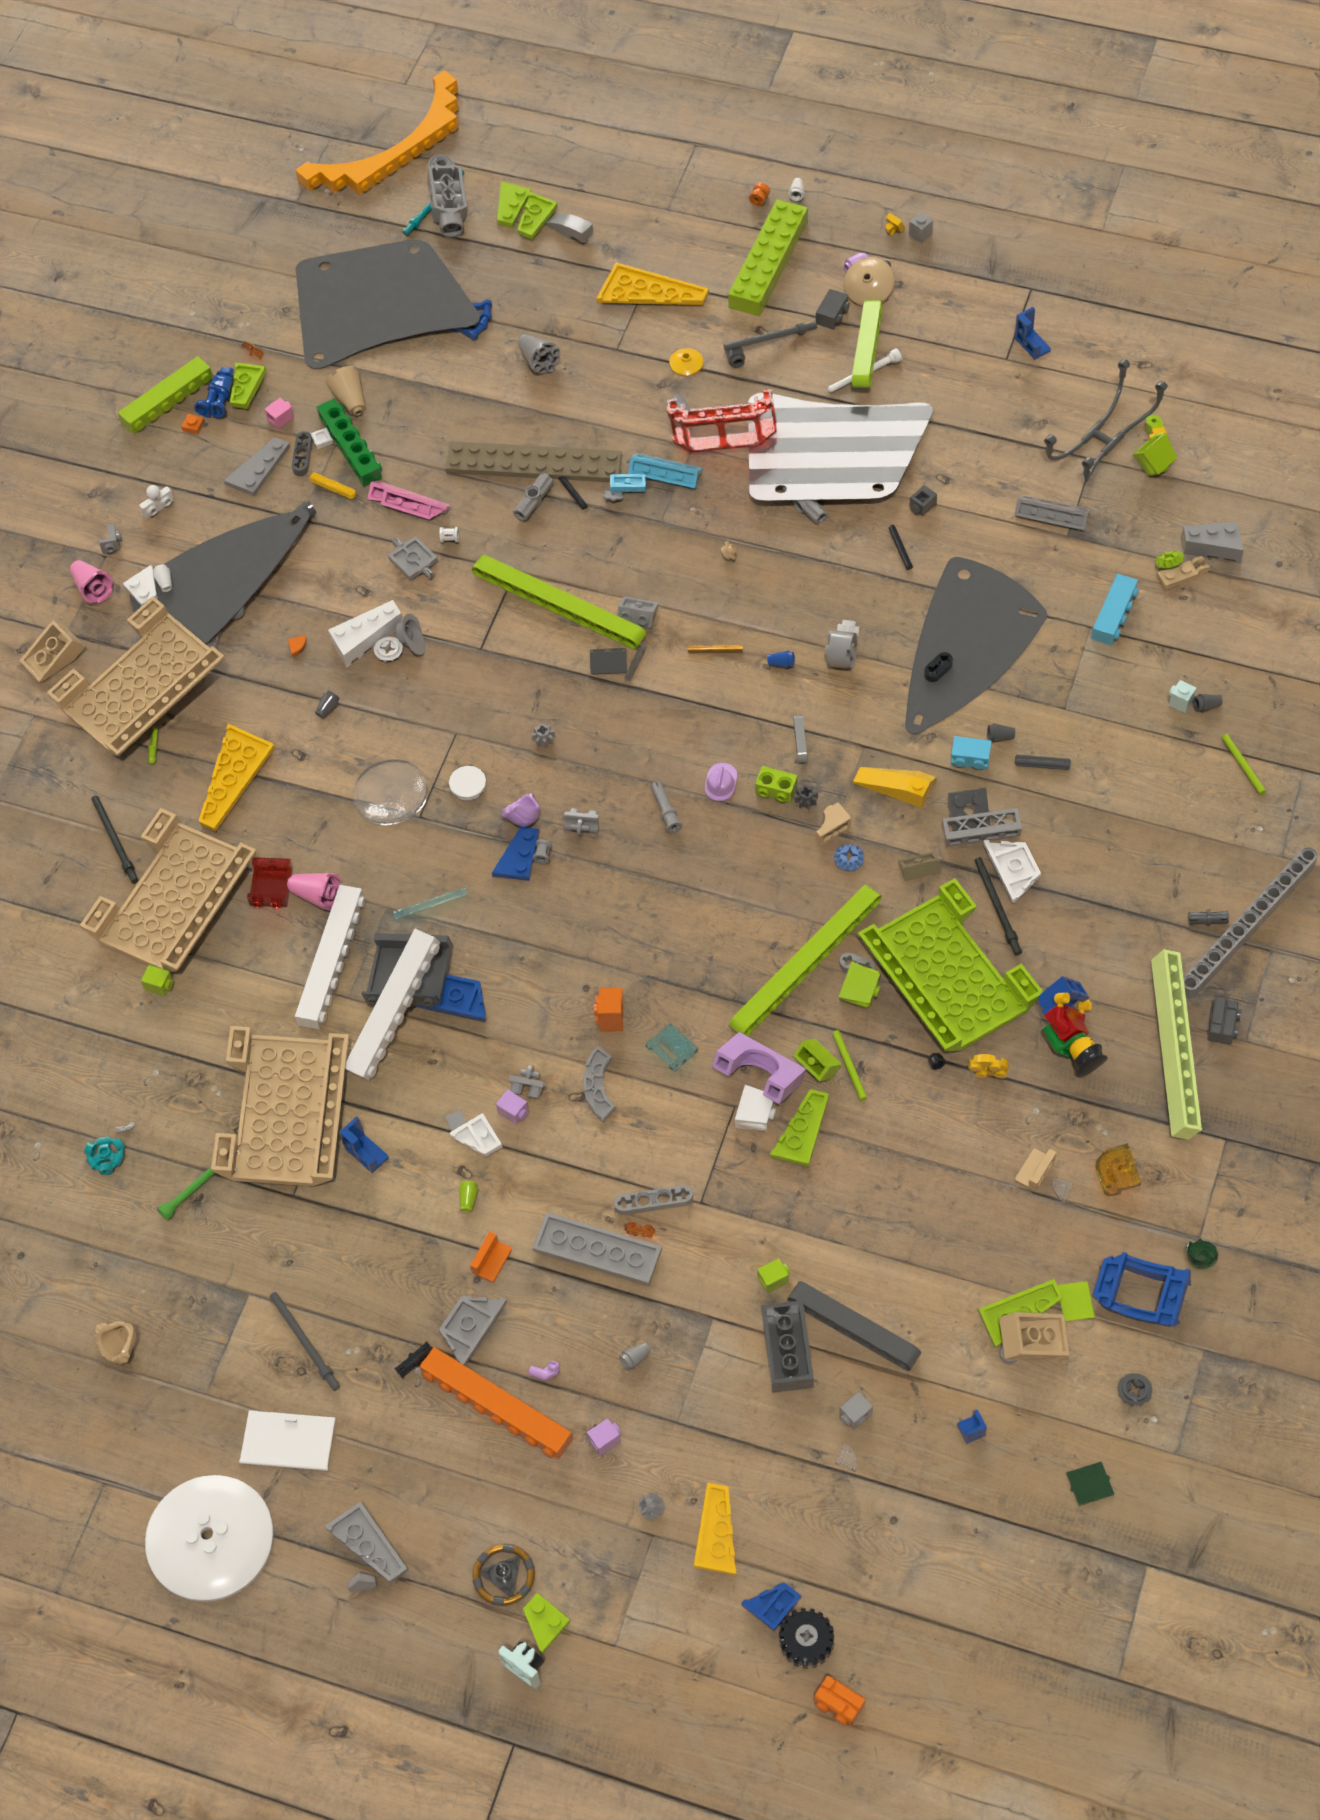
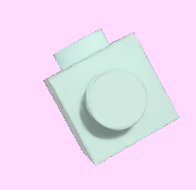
[1169,680,1197,714]

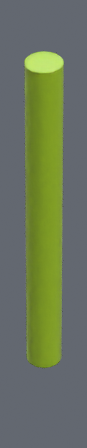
[1221,733,1266,795]
[832,1030,867,1101]

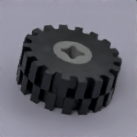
[779,1608,834,1669]

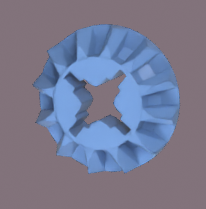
[834,843,864,871]

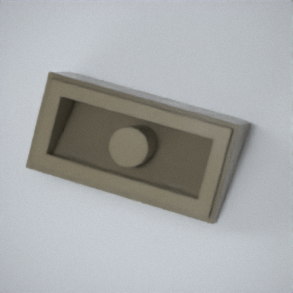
[898,852,941,881]

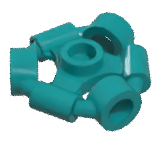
[84,1136,125,1175]

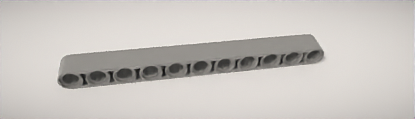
[1183,847,1318,999]

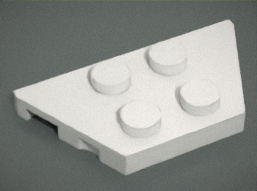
[983,840,1041,903]

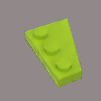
[517,191,558,240]
[230,363,267,409]

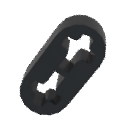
[924,652,953,682]

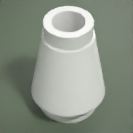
[788,178,805,201]
[153,564,172,592]

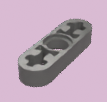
[292,431,313,476]

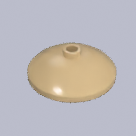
[844,257,895,306]

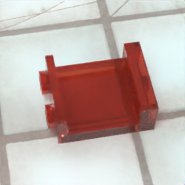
[247,857,293,908]

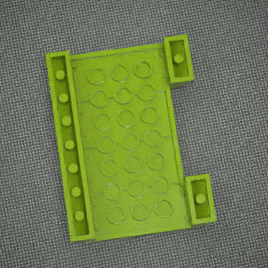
[858,878,1043,1051]

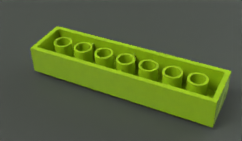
[728,199,808,316]

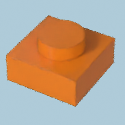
[181,414,205,434]

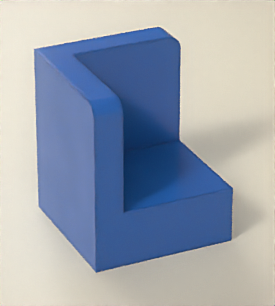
[957,1409,987,1444]

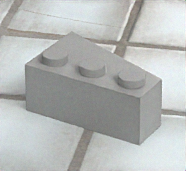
[1181,522,1244,563]

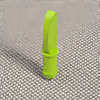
[147,727,158,764]

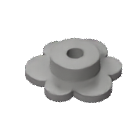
[603,490,623,501]

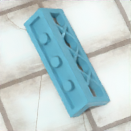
[628,453,703,488]

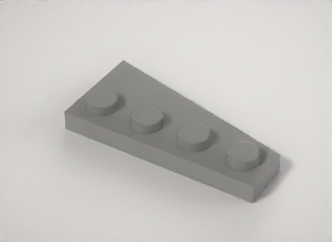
[224,437,290,497]
[325,1502,408,1584]

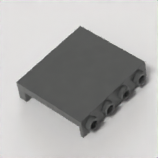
[361,933,453,1007]

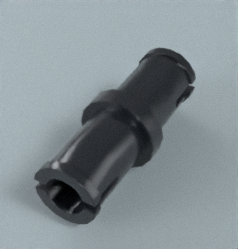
[394,1342,433,1379]

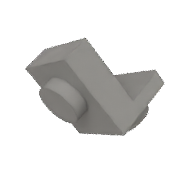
[99,524,122,554]

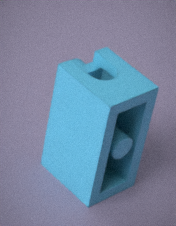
[951,736,991,769]

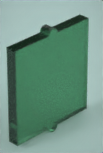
[1066,1461,1114,1506]

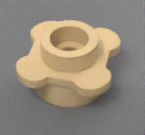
[721,541,737,560]

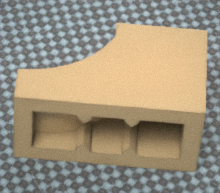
[816,802,851,846]

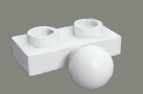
[139,485,174,520]

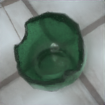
[1186,1239,1219,1270]

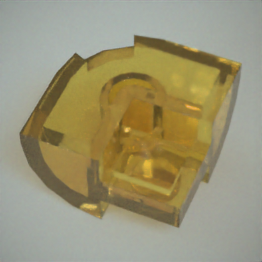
[1095,1143,1142,1196]

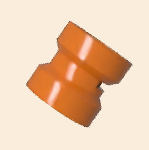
[749,182,770,206]

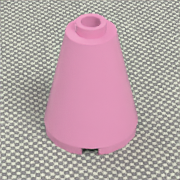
[70,560,114,604]
[287,873,342,911]

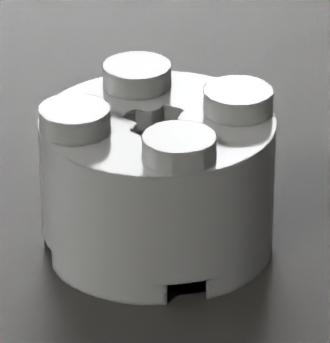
[825,630,857,669]

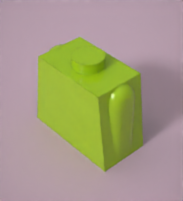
[1132,433,1177,476]
[839,961,881,1008]

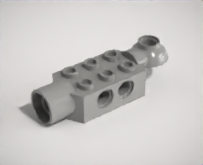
[427,154,467,237]

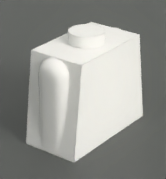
[735,1085,776,1132]

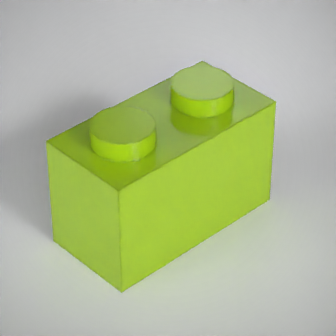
[793,1039,842,1082]

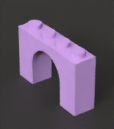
[712,1032,806,1104]

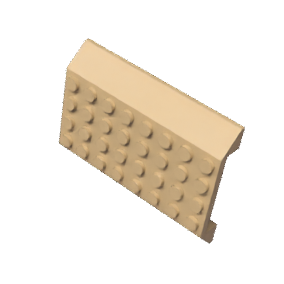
[47,596,225,756]
[80,808,257,972]
[211,1026,349,1187]

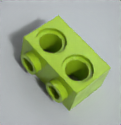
[755,766,798,803]

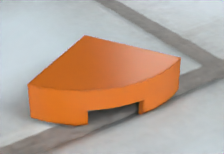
[288,635,307,657]

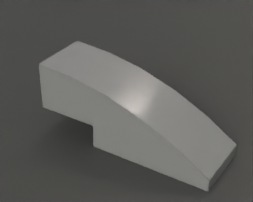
[546,213,594,243]

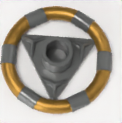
[472,1544,535,1606]

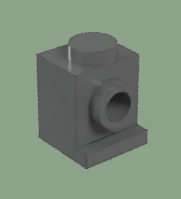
[910,485,937,515]

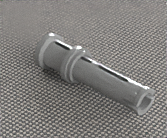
[651,781,683,833]

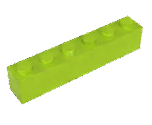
[117,356,213,435]

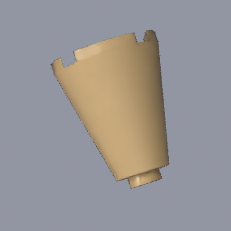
[326,366,365,416]

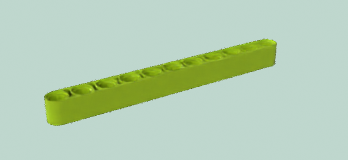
[471,555,647,649]
[728,885,882,1037]

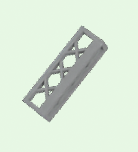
[1015,495,1091,530]
[942,808,1022,847]

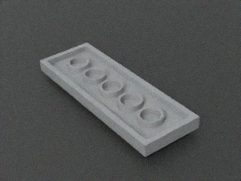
[533,1212,662,1286]

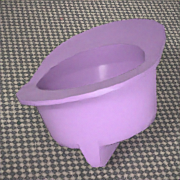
[705,763,737,801]

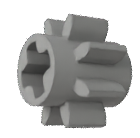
[532,723,555,747]
[638,1492,665,1521]

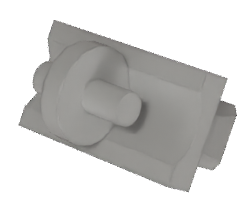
[564,808,599,836]
[508,1065,547,1099]

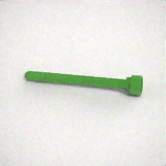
[157,1167,215,1221]

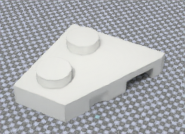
[123,565,158,606]
[450,1113,503,1157]

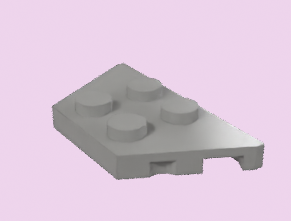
[439,1296,507,1366]

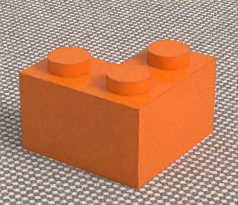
[594,988,623,1032]

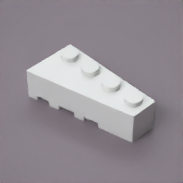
[328,600,402,668]

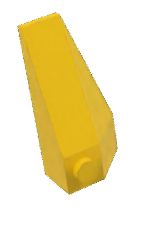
[853,767,937,808]

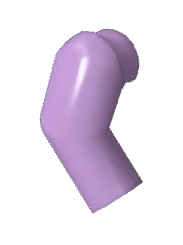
[528,1361,560,1381]

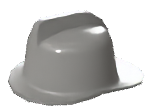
[396,613,426,655]

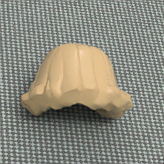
[94,1321,137,1365]

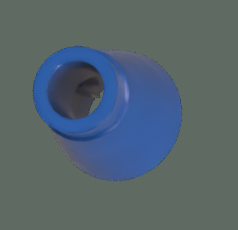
[767,650,795,668]

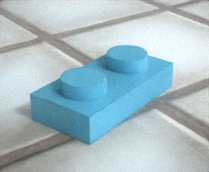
[610,474,646,492]

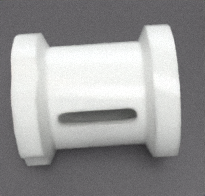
[439,527,459,543]

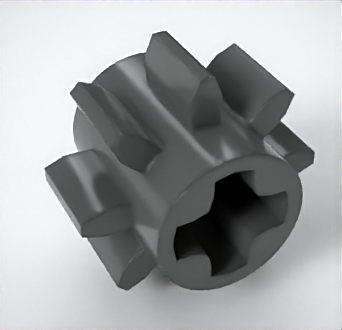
[795,785,818,809]

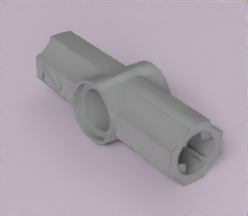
[513,473,554,521]
[783,480,828,524]

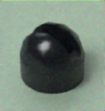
[928,1053,946,1070]

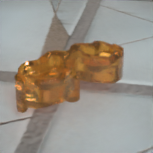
[241,341,264,360]
[624,1222,655,1238]

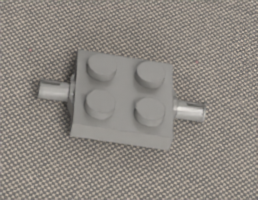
[388,536,438,581]

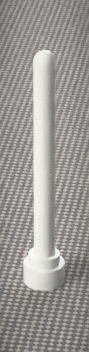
[828,348,902,393]

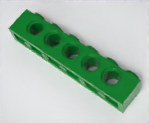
[316,398,383,487]

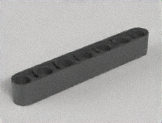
[787,1281,921,1371]

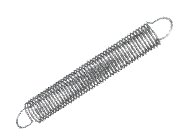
[624,641,647,684]

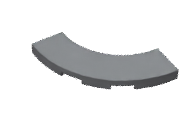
[583,1045,616,1123]

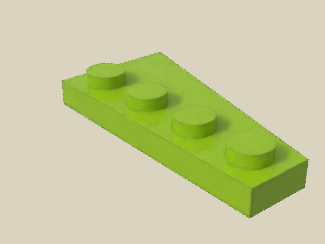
[978,1279,1063,1348]

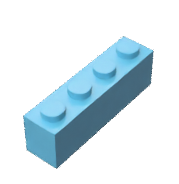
[1091,573,1139,646]

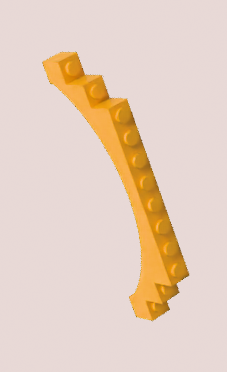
[295,70,459,195]

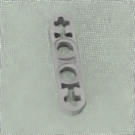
[614,1185,693,1215]

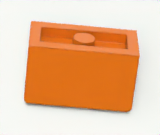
[470,1231,512,1283]

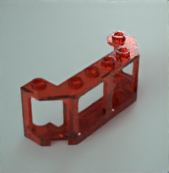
[667,389,777,453]

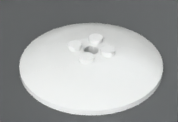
[145,1475,274,1602]

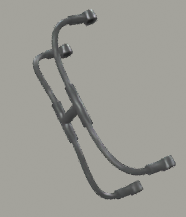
[1044,359,1168,481]

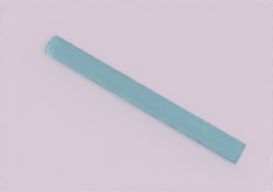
[393,887,467,919]

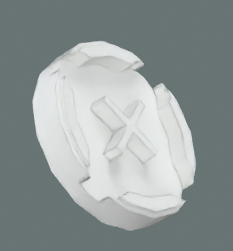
[449,766,487,801]

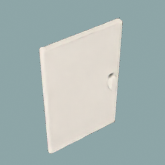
[239,1410,336,1471]

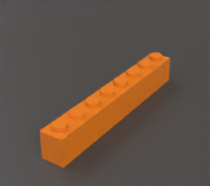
[419,1347,573,1460]

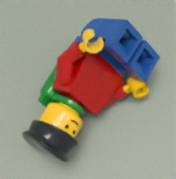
[1038,976,1108,1077]

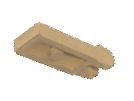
[1157,556,1210,589]

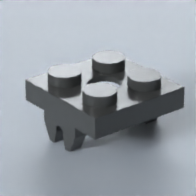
[948,788,991,831]

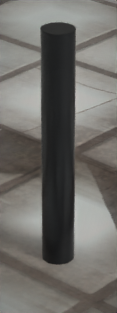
[558,477,588,510]
[888,525,913,570]

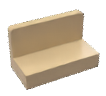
[1015,1148,1057,1192]

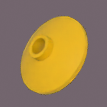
[669,348,703,376]

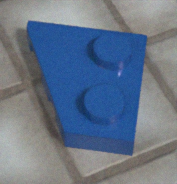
[741,1583,801,1632]

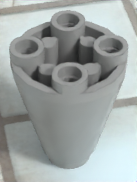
[518,334,561,374]

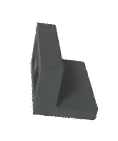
[589,648,627,674]

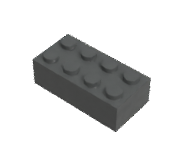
[761,1300,814,1393]

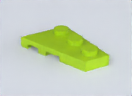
[497,181,532,228]

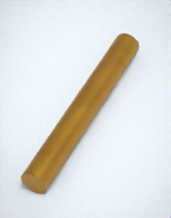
[688,645,743,653]

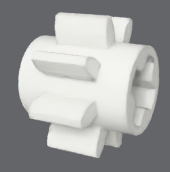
[837,620,859,636]

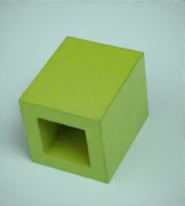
[141,965,174,996]
[757,1258,790,1294]

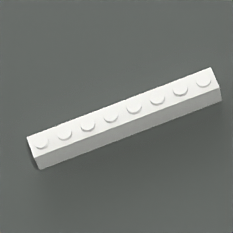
[295,885,366,1030]
[345,929,440,1081]

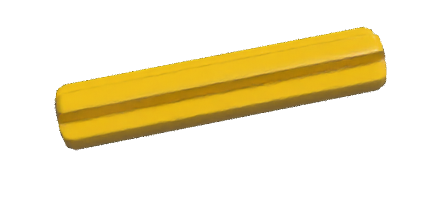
[310,472,357,499]

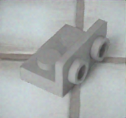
[617,596,658,628]

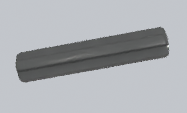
[1015,754,1071,770]

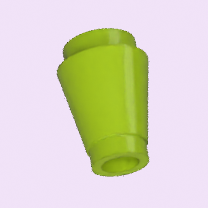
[459,1181,479,1212]

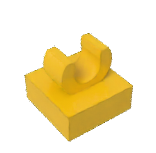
[885,213,906,236]

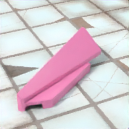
[367,480,451,519]

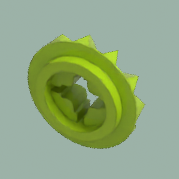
[1155,551,1185,569]

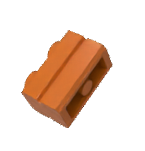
[814,1675,866,1726]

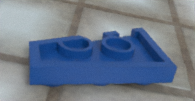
[492,827,540,881]

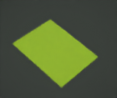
[1058,1281,1095,1321]

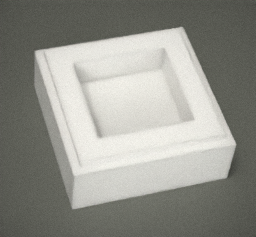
[310,428,333,449]

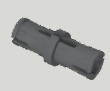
[1188,910,1229,925]

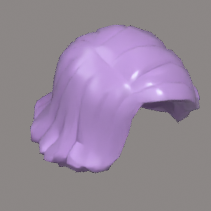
[501,793,540,827]

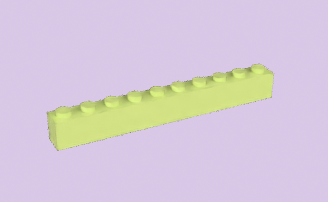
[1151,949,1202,1140]

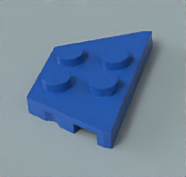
[415,974,486,1022]

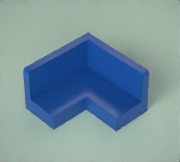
[1015,307,1051,360]
[339,1117,389,1173]

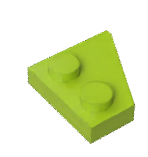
[523,1593,570,1654]

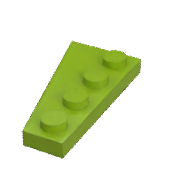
[770,1089,829,1167]

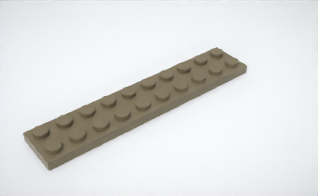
[445,441,622,482]

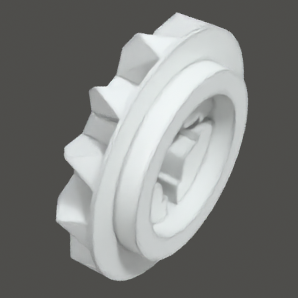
[374,637,403,663]

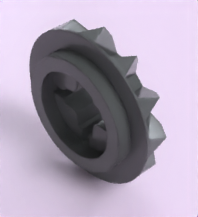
[1118,1373,1152,1407]

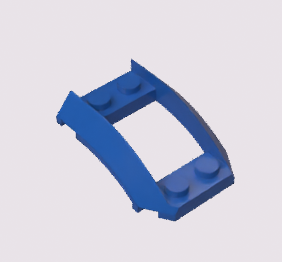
[1093,1252,1191,1326]

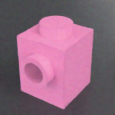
[265,398,294,429]

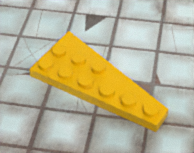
[596,263,709,305]
[199,724,275,832]

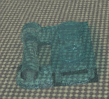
[645,1023,698,1072]

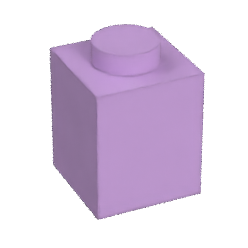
[496,1090,528,1125]
[587,1418,621,1456]

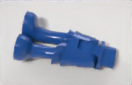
[194,367,234,418]

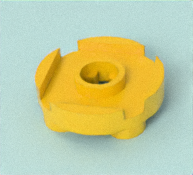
[968,1054,1009,1079]

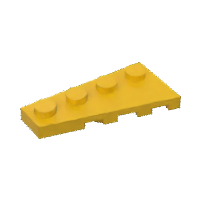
[693,1482,737,1576]

